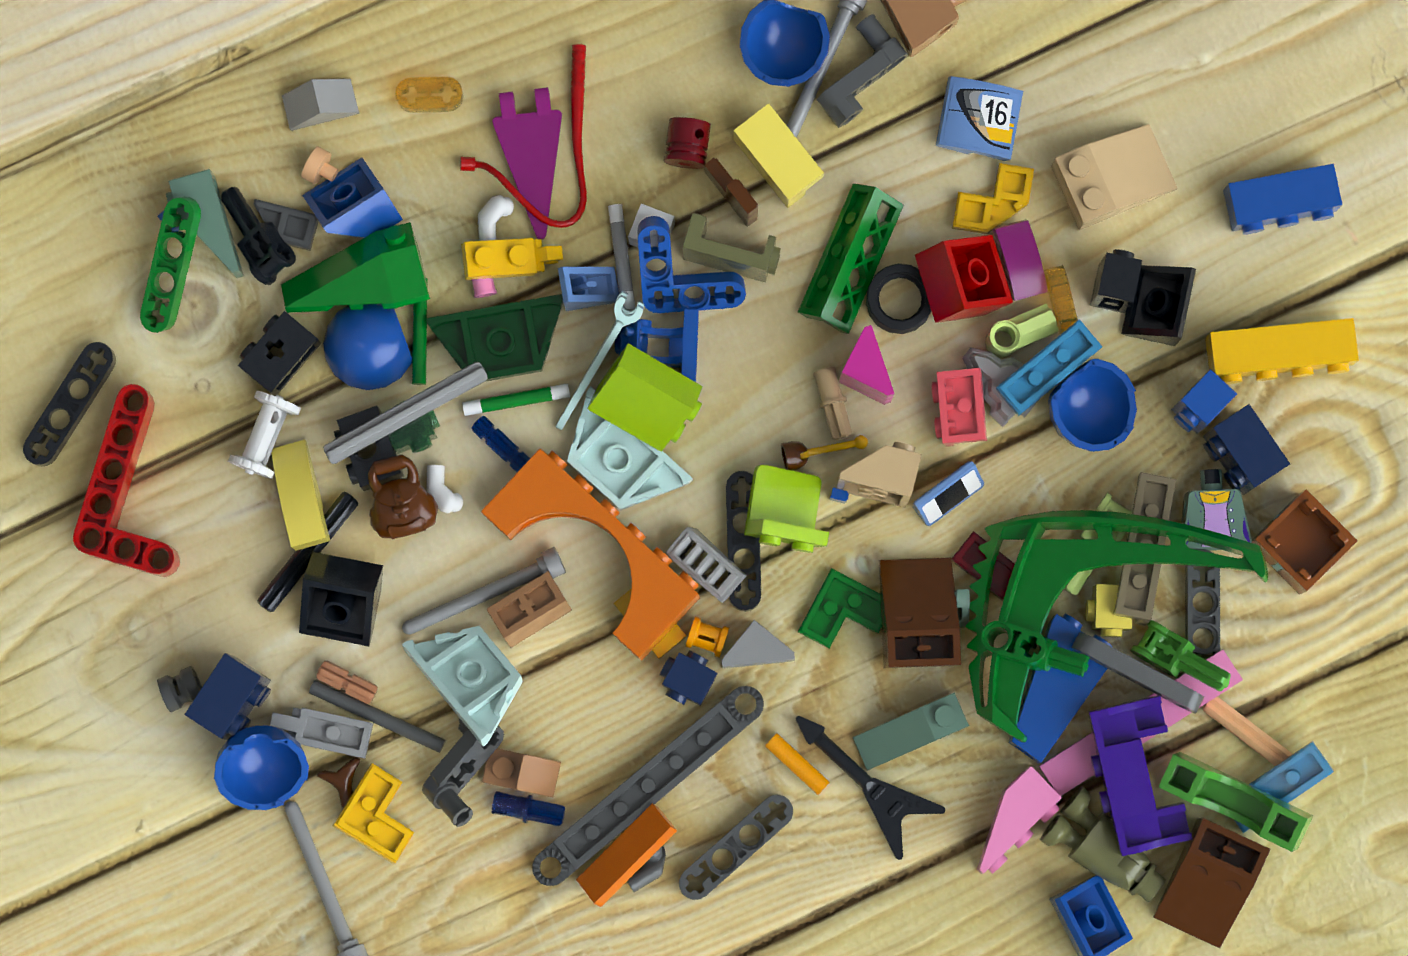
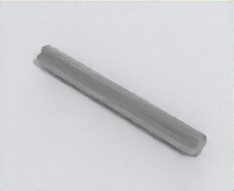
[323,362,488,464]

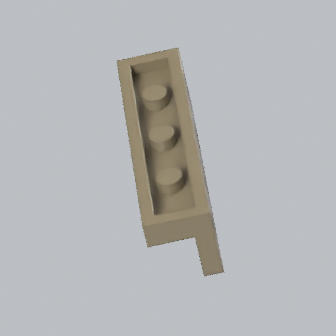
[1114,472,1176,626]

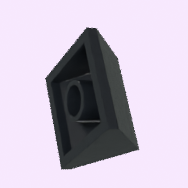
[1121,265,1196,346]

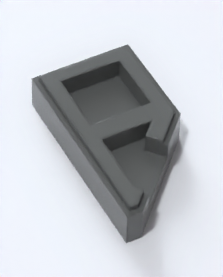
[254,199,319,251]

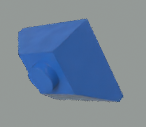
[302,158,403,238]

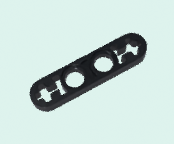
[23,342,116,467]
[726,471,761,612]

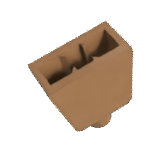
[881,0,968,58]

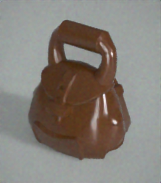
[368,454,438,539]

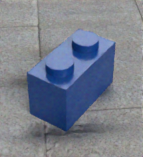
[1171,369,1237,434]

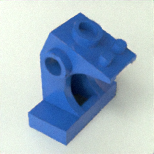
[615,309,699,382]

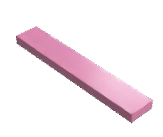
[1039,649,1243,796]

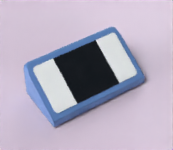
[913,461,984,526]

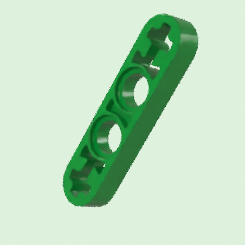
[140,197,201,333]

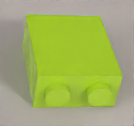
[587,343,703,452]

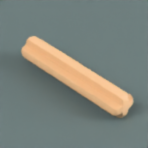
[1203,696,1292,766]

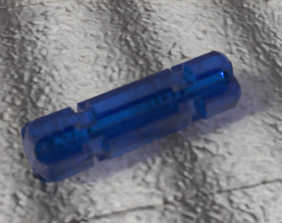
[471,416,530,472]

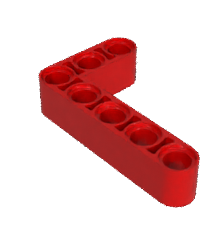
[73,384,180,577]

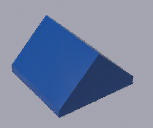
[1049,875,1133,956]

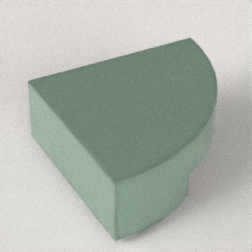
[954,589,970,628]

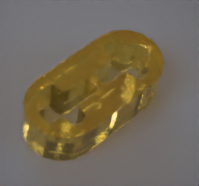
[395,77,464,113]
[1044,265,1078,335]

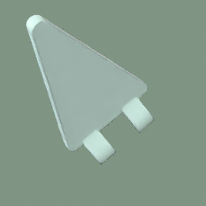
[555,291,644,430]

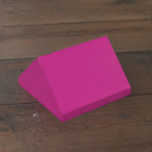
[839,325,894,405]

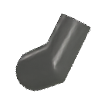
[627,846,666,892]

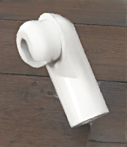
[426,465,463,513]

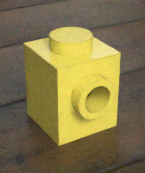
[1086,584,1132,637]

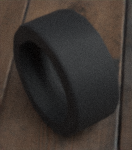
[866,263,932,334]

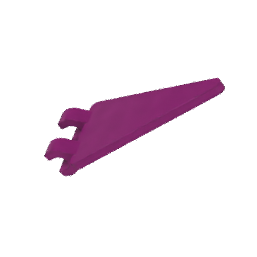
[492,87,562,240]

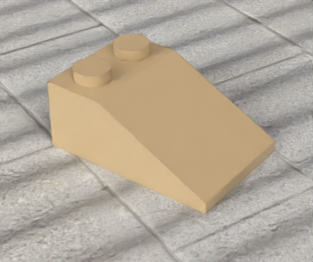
[1051,124,1178,230]

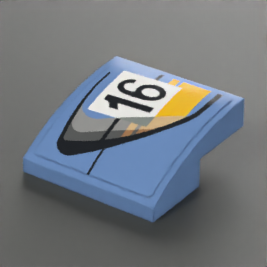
[936,76,1023,161]

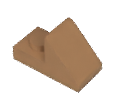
[482,748,561,798]

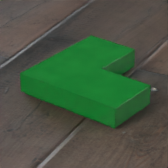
[798,568,882,649]

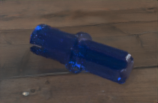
[492,791,565,826]

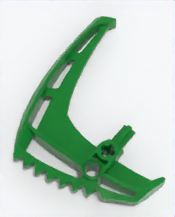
[965,510,1268,742]

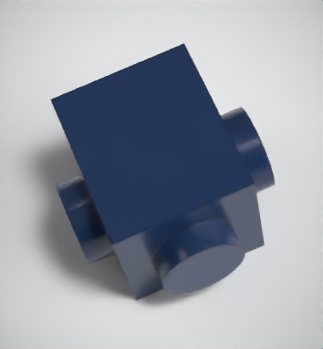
[660,650,718,706]

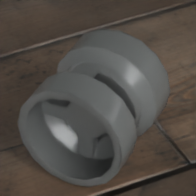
[157,666,202,712]

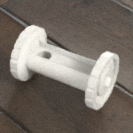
[228,391,301,479]

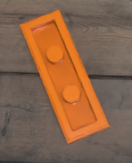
[576,803,677,907]

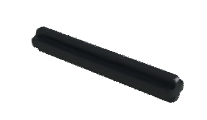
[257,492,358,612]

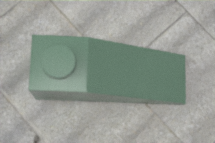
[166,169,244,278]
[853,693,969,771]

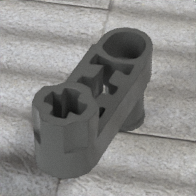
[817,14,908,128]
[422,718,504,827]

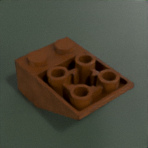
[879,558,961,669]
[1153,818,1270,948]

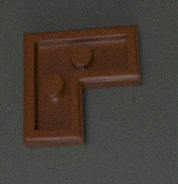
[704,158,758,227]

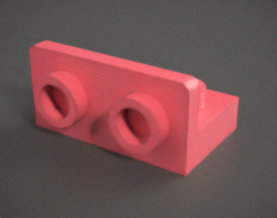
[932,368,987,447]

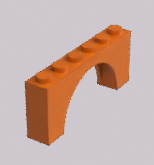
[481,449,700,661]

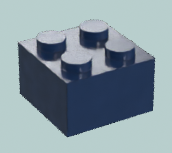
[1203,404,1290,495]
[184,653,271,740]

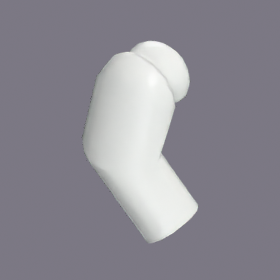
[478,195,514,241]

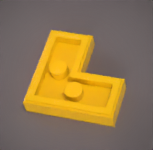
[332,763,414,864]

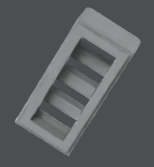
[666,527,746,603]

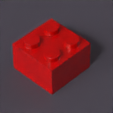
[915,235,1013,323]

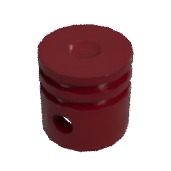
[664,117,711,169]

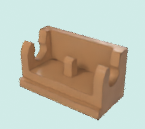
[487,571,572,648]

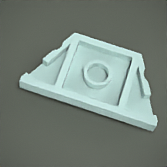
[567,386,693,510]
[402,626,523,746]

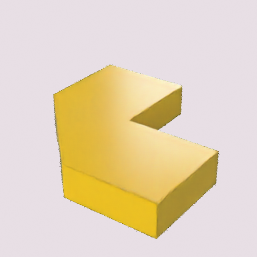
[952,163,1034,234]

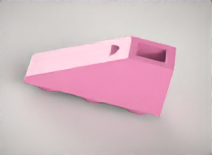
[977,766,1062,874]

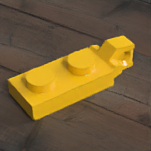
[461,238,563,280]

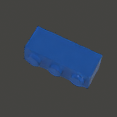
[1223,163,1343,235]

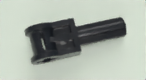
[221,186,296,285]

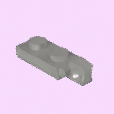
[270,708,374,759]

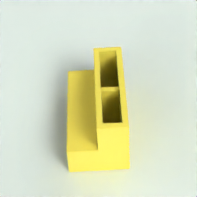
[733,104,824,208]

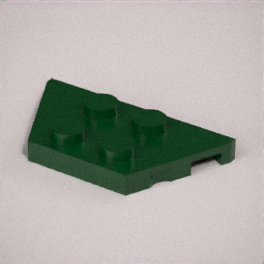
[426,294,563,382]

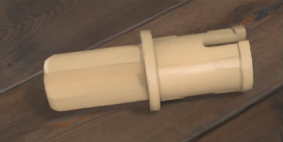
[813,367,852,439]

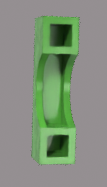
[1159,752,1313,852]

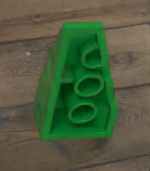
[281,222,430,313]

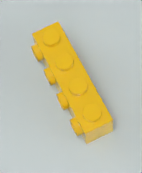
[1205,318,1359,384]

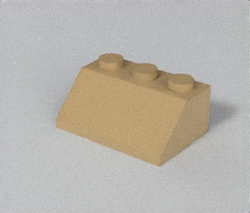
[836,442,922,508]

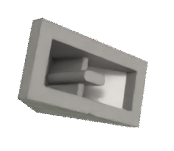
[282,79,359,131]
[722,620,795,669]

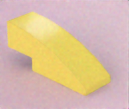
[271,440,330,551]

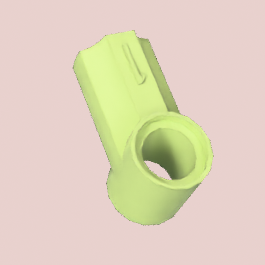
[985,304,1059,358]

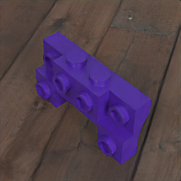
[1088,695,1193,856]

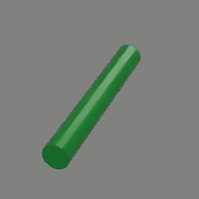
[412,278,428,385]

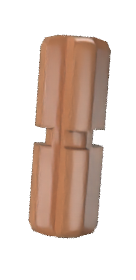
[316,661,378,704]

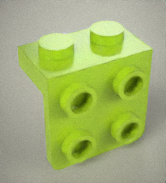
[744,465,829,553]

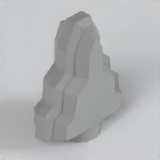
[963,348,1039,427]

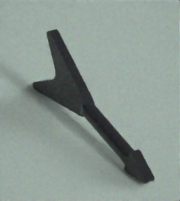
[795,716,945,860]

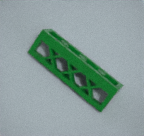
[798,183,904,334]

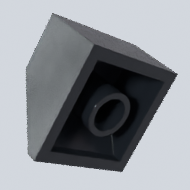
[299,552,383,647]

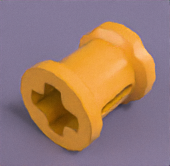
[685,616,730,658]

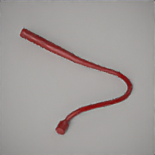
[460,44,587,228]

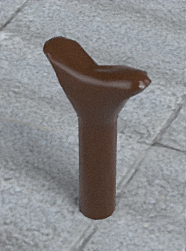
[317,758,361,809]

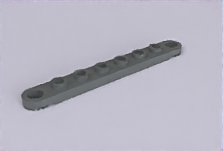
[532,686,764,886]

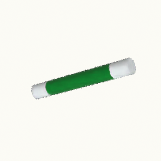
[462,383,570,416]

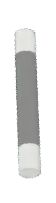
[608,204,635,310]

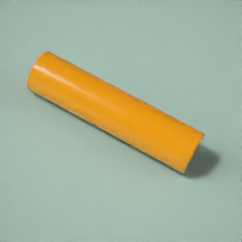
[765,733,830,795]

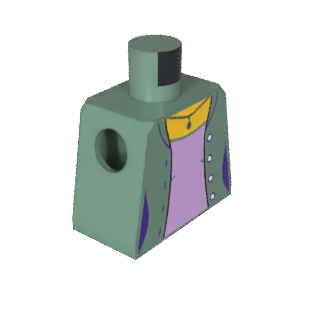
[1181,469,1252,551]

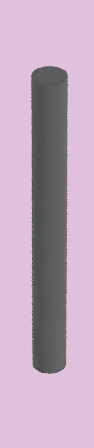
[309,680,446,753]

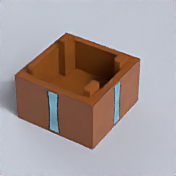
[1252,489,1358,595]

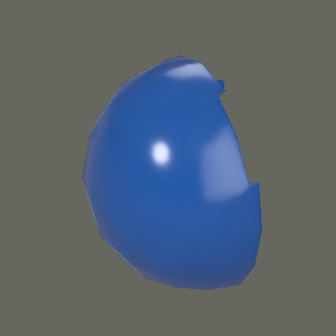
[740,0,830,87]
[323,304,412,390]
[1048,359,1137,452]
[214,725,309,810]

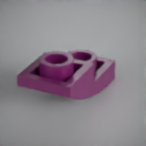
[993,219,1048,301]

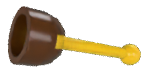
[781,435,868,470]

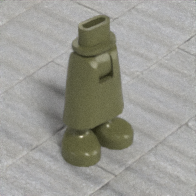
[1040,786,1166,902]

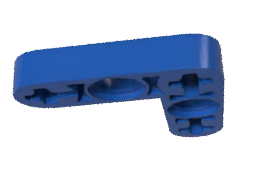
[637,216,746,313]

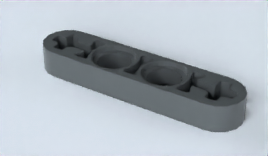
[1185,550,1220,660]
[1071,632,1204,714]
[679,795,793,900]

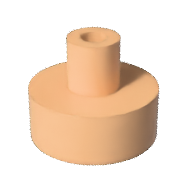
[301,146,339,184]

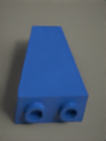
[1008,613,1113,764]

